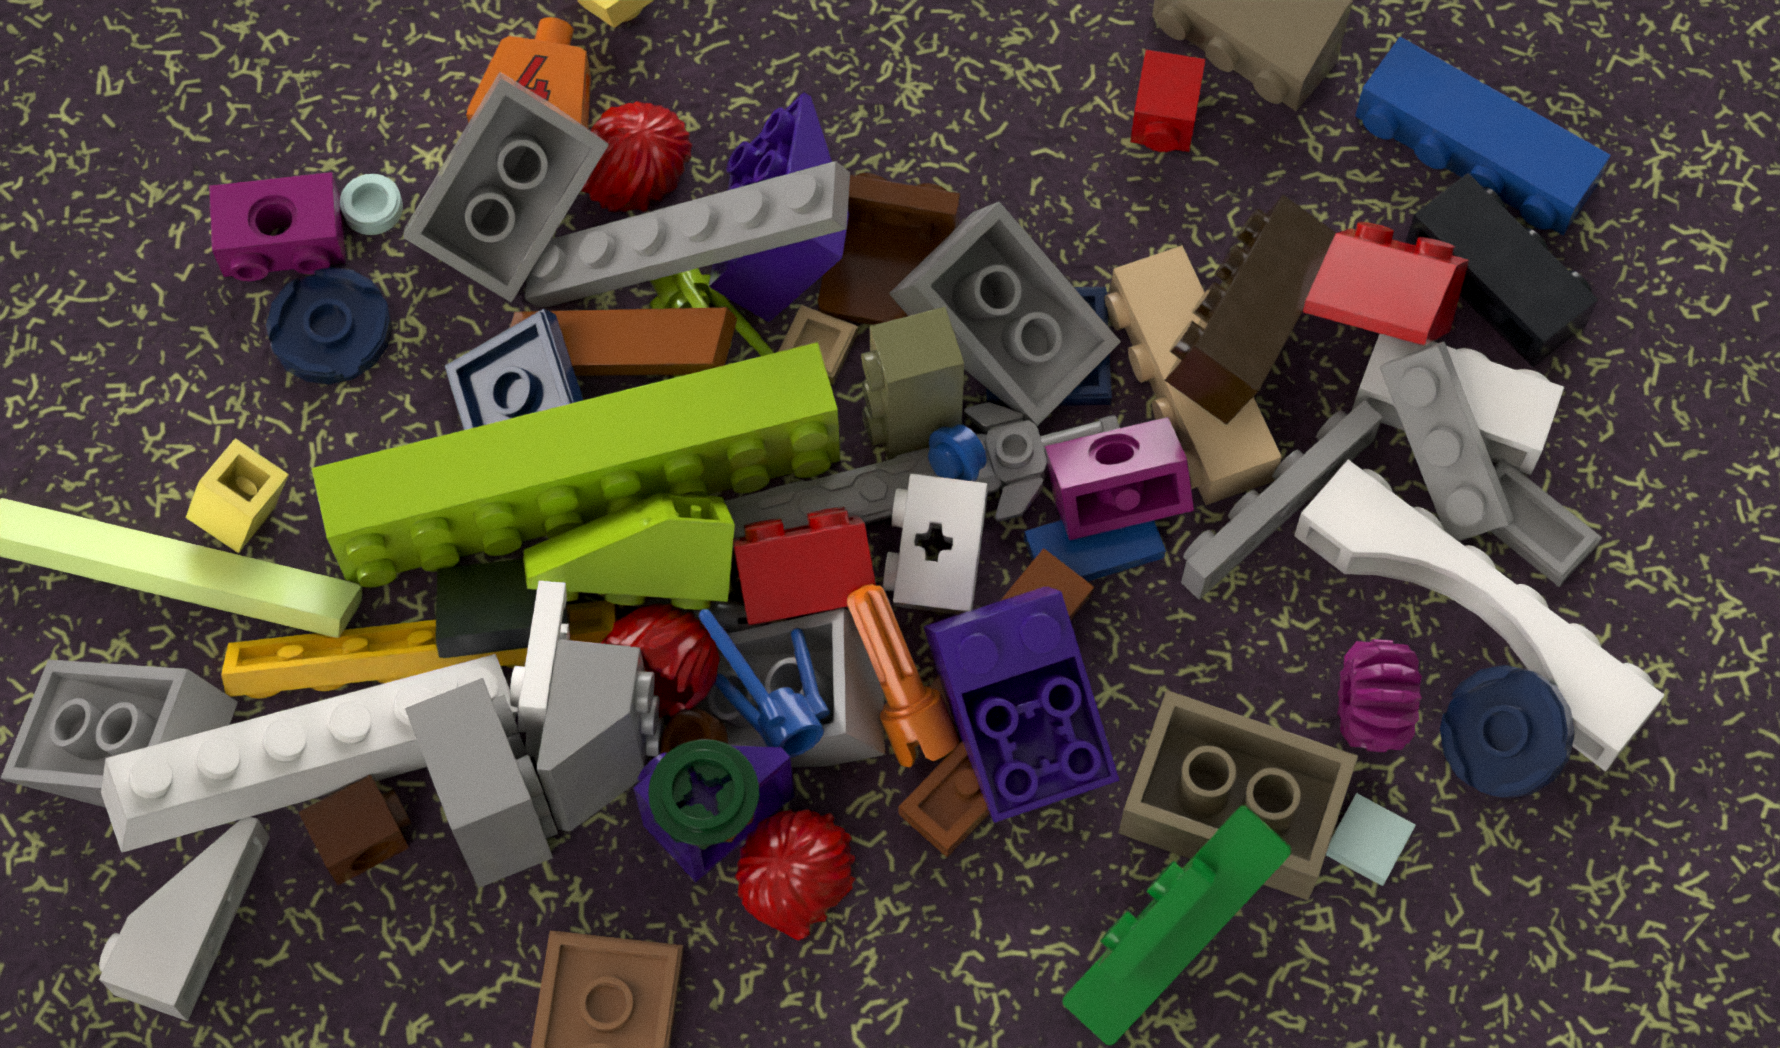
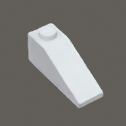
[99,817,270,1021]

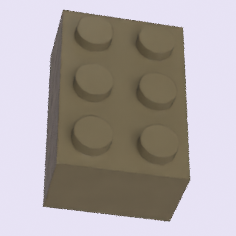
[1118,690,1358,900]

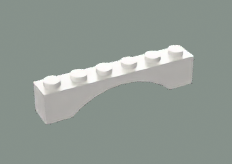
[1294,460,1664,771]

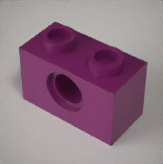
[209,172,346,281]
[1045,417,1194,540]

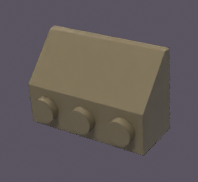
[1152,0,1353,111]

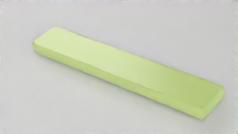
[0,498,362,638]

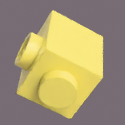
[185,438,289,553]

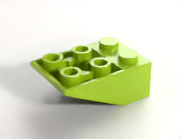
[523,493,735,610]

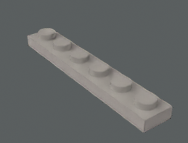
[525,161,850,307]

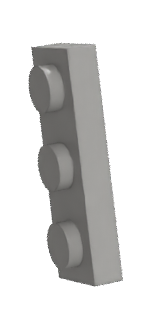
[1380,341,1514,541]

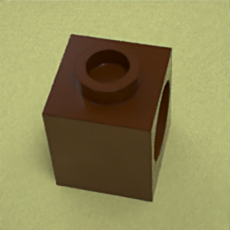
[298,774,412,886]

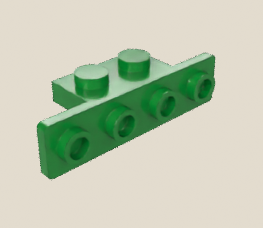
[1062,806,1291,1045]

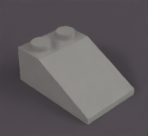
[889,202,1121,426]
[676,608,885,767]
[1,659,238,808]

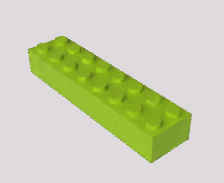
[311,342,840,587]

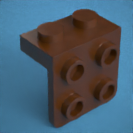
[818,173,960,325]

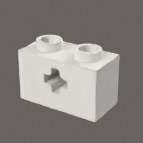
[883,474,988,615]

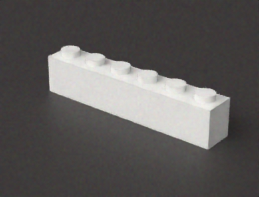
[101,654,518,852]

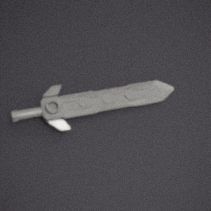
[724,402,1120,559]

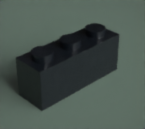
[1406,173,1598,368]

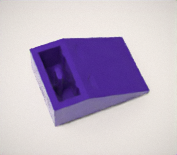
[708,92,849,322]
[923,586,1120,823]

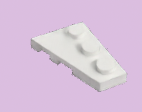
[510,581,570,765]

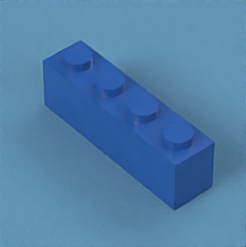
[1355,37,1611,235]

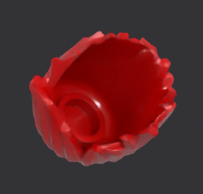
[581,101,693,213]
[600,604,720,717]
[735,809,855,941]

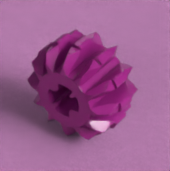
[1337,639,1422,752]

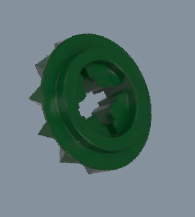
[648,739,760,850]

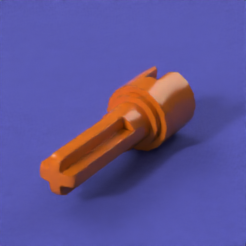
[847,584,959,767]

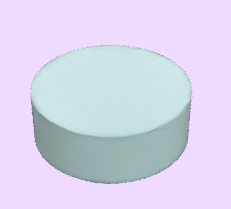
[340,174,403,235]

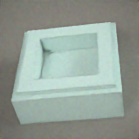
[1326,793,1416,886]

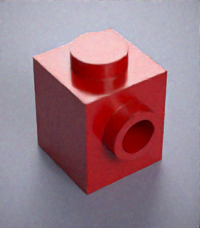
[1130,50,1206,152]

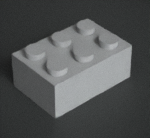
[405,678,558,888]

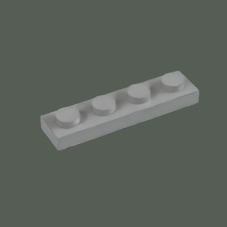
[1181,400,1383,600]

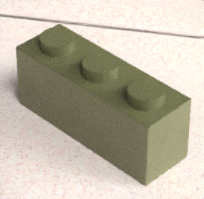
[861,307,964,460]

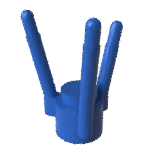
[699,609,830,758]

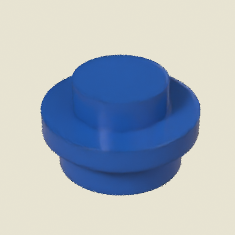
[928,424,987,482]

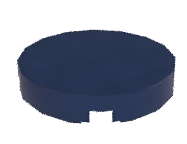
[266,267,392,385]
[1440,665,1575,798]

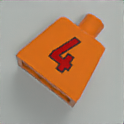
[466,17,591,129]

